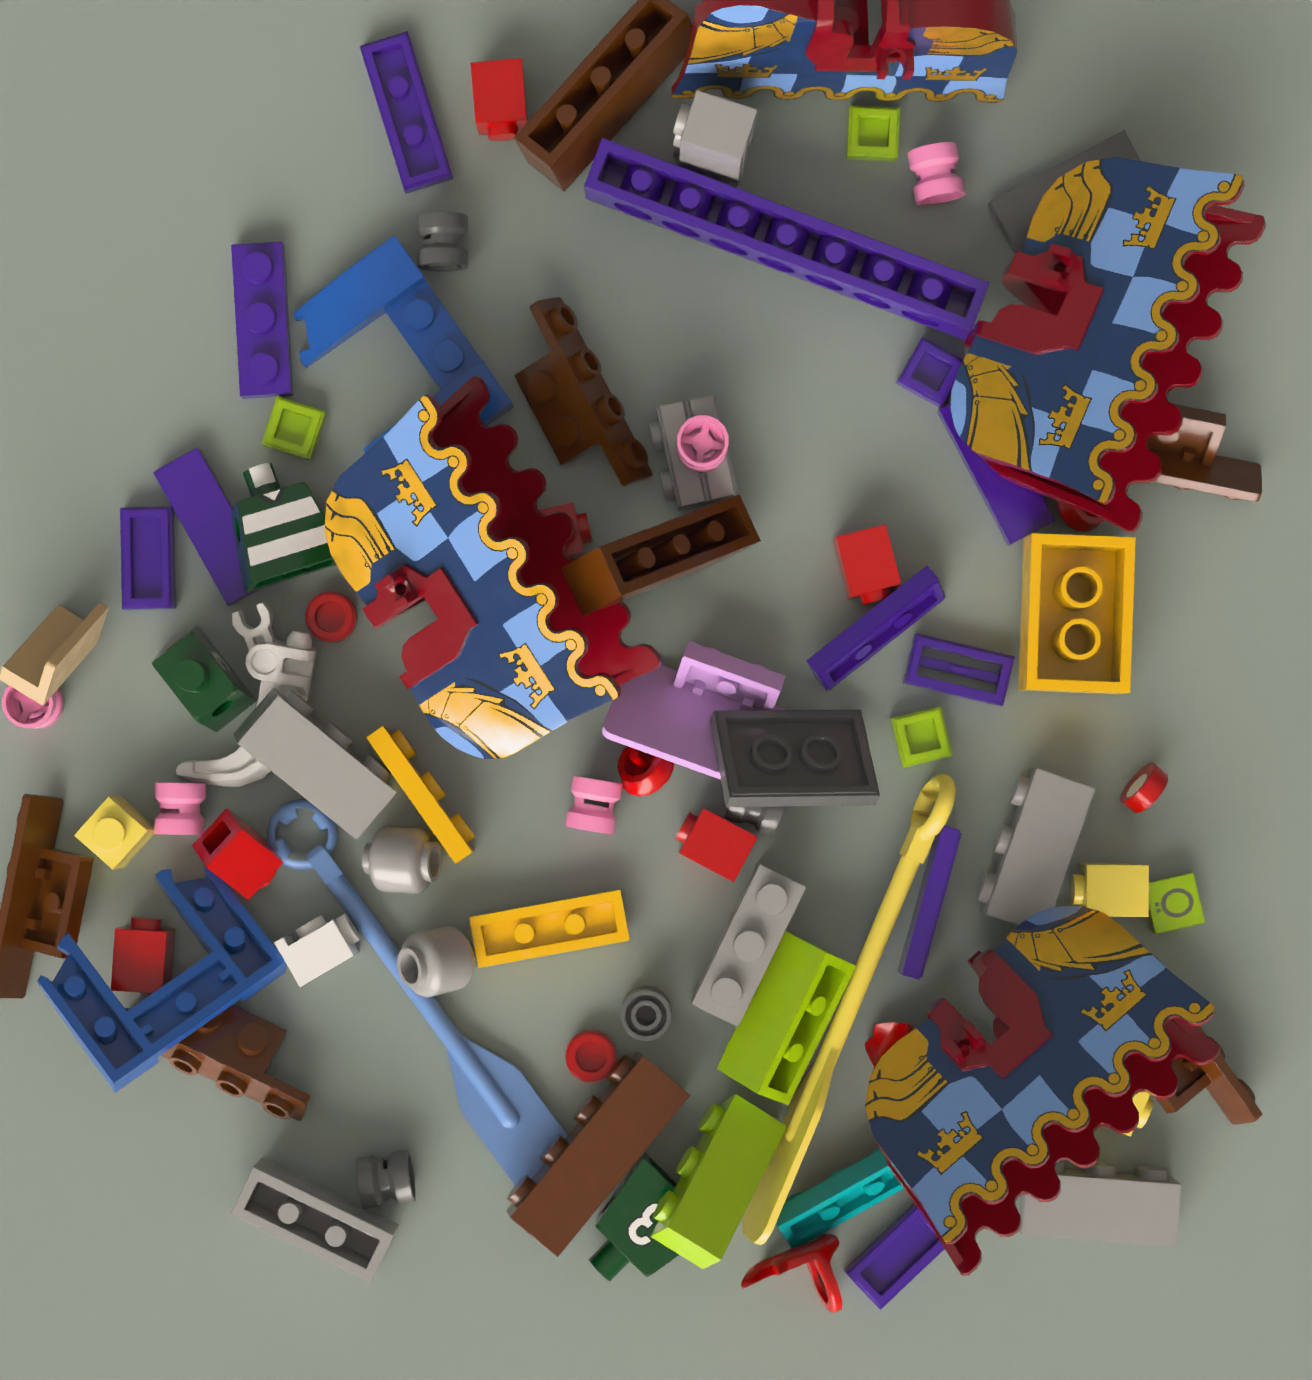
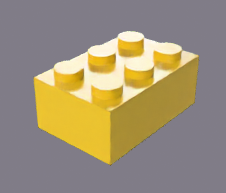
[1018,533,1136,694]

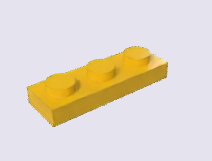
[366,726,476,864]
[469,889,630,968]

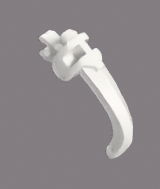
[176,601,317,787]

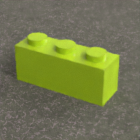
[716,931,856,1105]
[650,1094,787,1269]

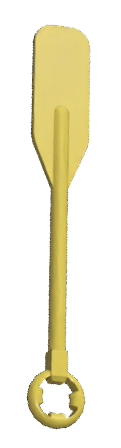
[742,773,956,1245]

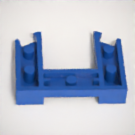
[294,235,514,453]
[37,865,286,1093]

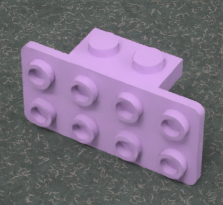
[602,641,787,780]

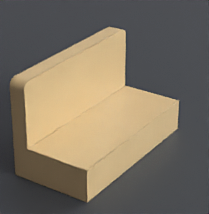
[0,602,109,705]

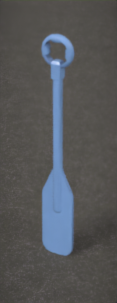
[267,799,568,1185]

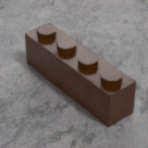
[514,0,692,192]
[561,494,761,616]
[507,1051,691,1258]

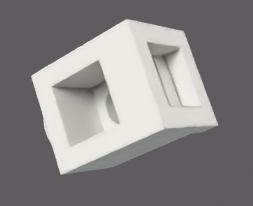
[274,913,360,987]

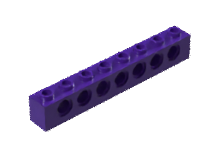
[584,138,990,340]

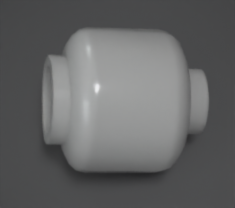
[362,826,442,894]
[397,925,476,998]

